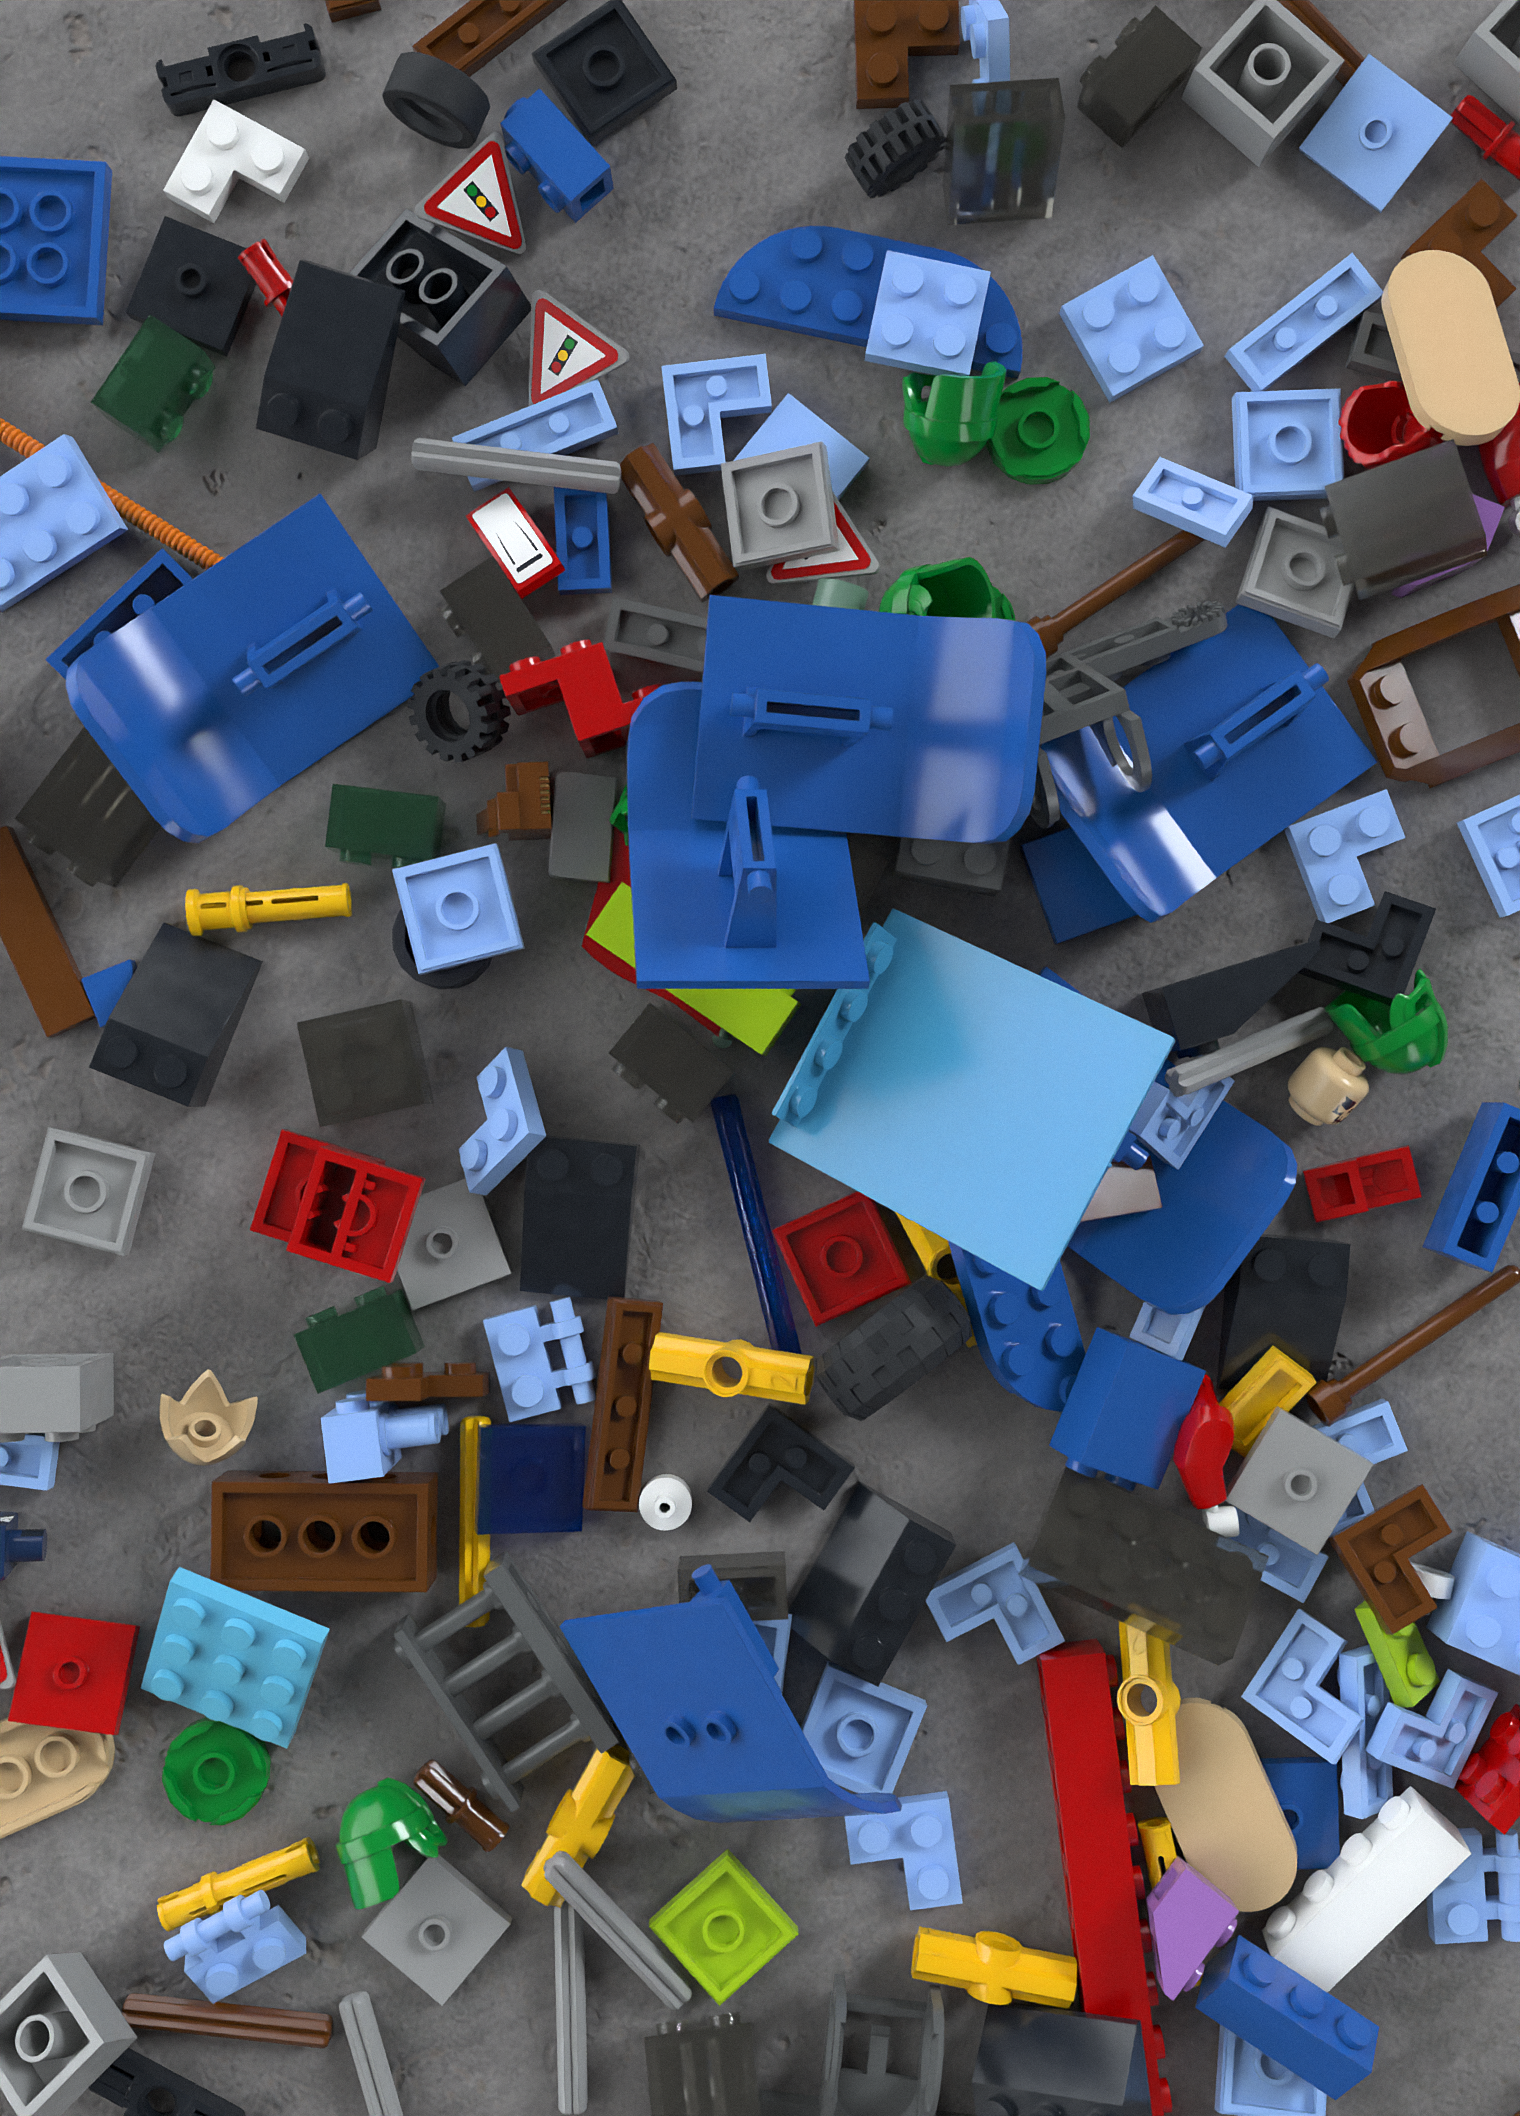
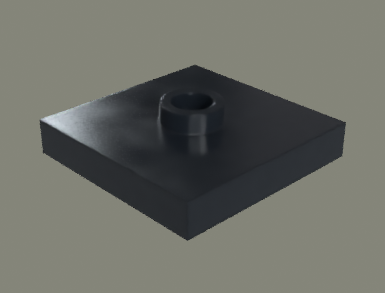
[532,0,677,146]
[126,216,257,357]

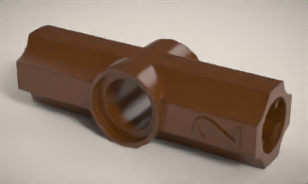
[620,443,739,603]

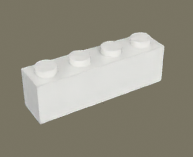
[1262,1786,1471,1992]

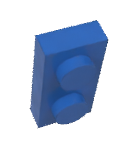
[554,487,612,595]

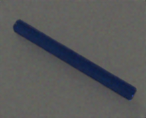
[711,1094,811,1396]

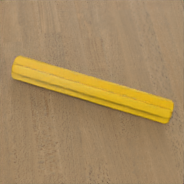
[459,1416,491,1627]

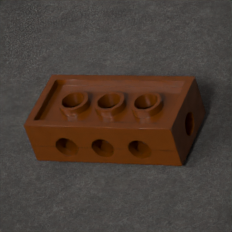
[210,1470,438,1592]

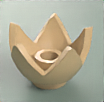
[160,1369,258,1466]

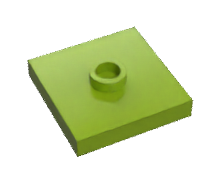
[649,1849,799,2006]

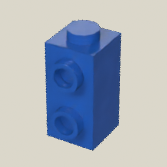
[500,88,614,223]

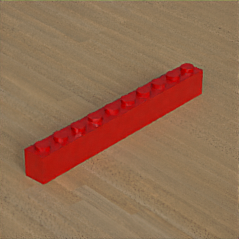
[1036,1638,1172,2116]

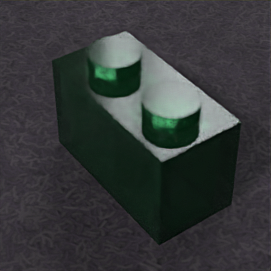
[91,314,216,453]
[325,784,446,869]
[293,1286,425,1394]

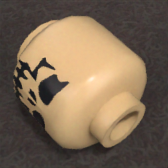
[1288,1047,1369,1126]

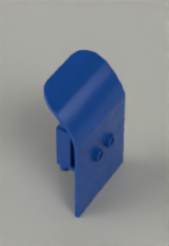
[65,493,440,844]
[691,595,1046,844]
[1039,604,1377,923]
[627,682,870,989]
[1038,966,1297,1315]
[559,1564,902,1823]

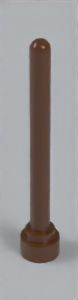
[1025,530,1206,659]
[1304,1265,1520,1427]

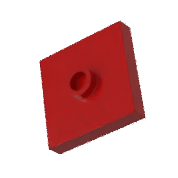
[772,1191,912,1327]
[8,1611,140,1735]

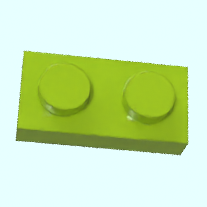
[1354,1600,1440,1707]

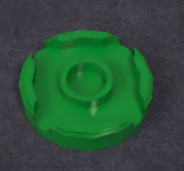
[986,377,1090,485]
[162,1717,271,1825]

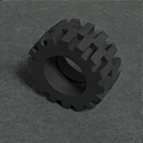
[845,99,947,198]
[408,660,511,763]

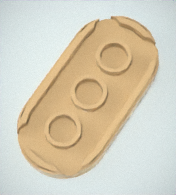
[1381,250,1520,446]
[1154,1698,1298,1912]
[0,1717,115,1839]

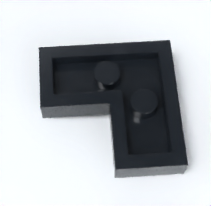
[1297,891,1436,1006]
[707,1403,855,1522]

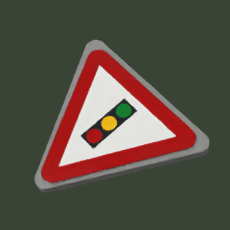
[414,132,526,255]
[528,290,630,406]
[766,491,880,585]

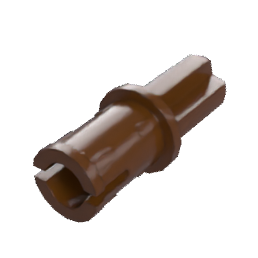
[413,1759,510,1853]

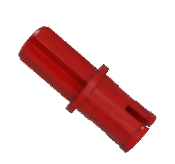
[1450,95,1520,181]
[238,239,294,317]

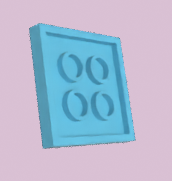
[141,1567,330,1749]

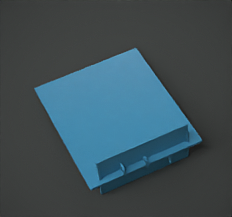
[769,909,1175,1291]

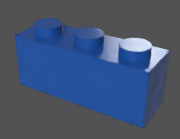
[45,548,193,679]
[1422,1102,1520,1273]
[1195,1935,1379,2100]

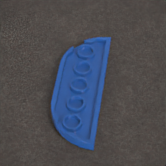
[714,226,1022,379]
[948,1241,1086,1412]

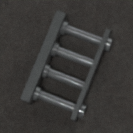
[393,1551,620,1813]

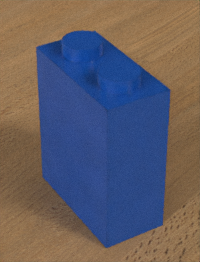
[1049,1327,1206,1491]

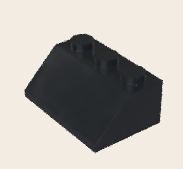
[786,1481,956,1687]
[972,2003,1152,2116]

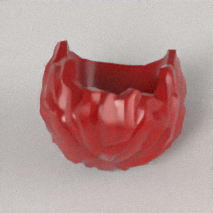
[1338,380,1444,477]

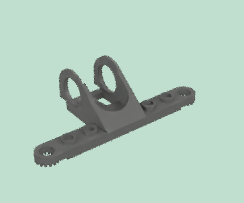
[1030,601,1228,829]
[658,1974,976,2116]

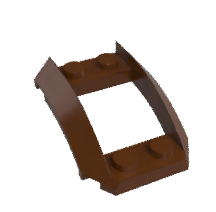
[1347,584,1520,788]

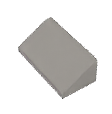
[548,771,618,883]

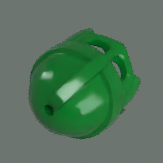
[902,361,1006,467]
[878,557,996,618]
[1325,969,1448,1075]
[335,1777,448,1909]

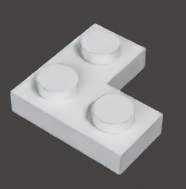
[163,99,309,223]

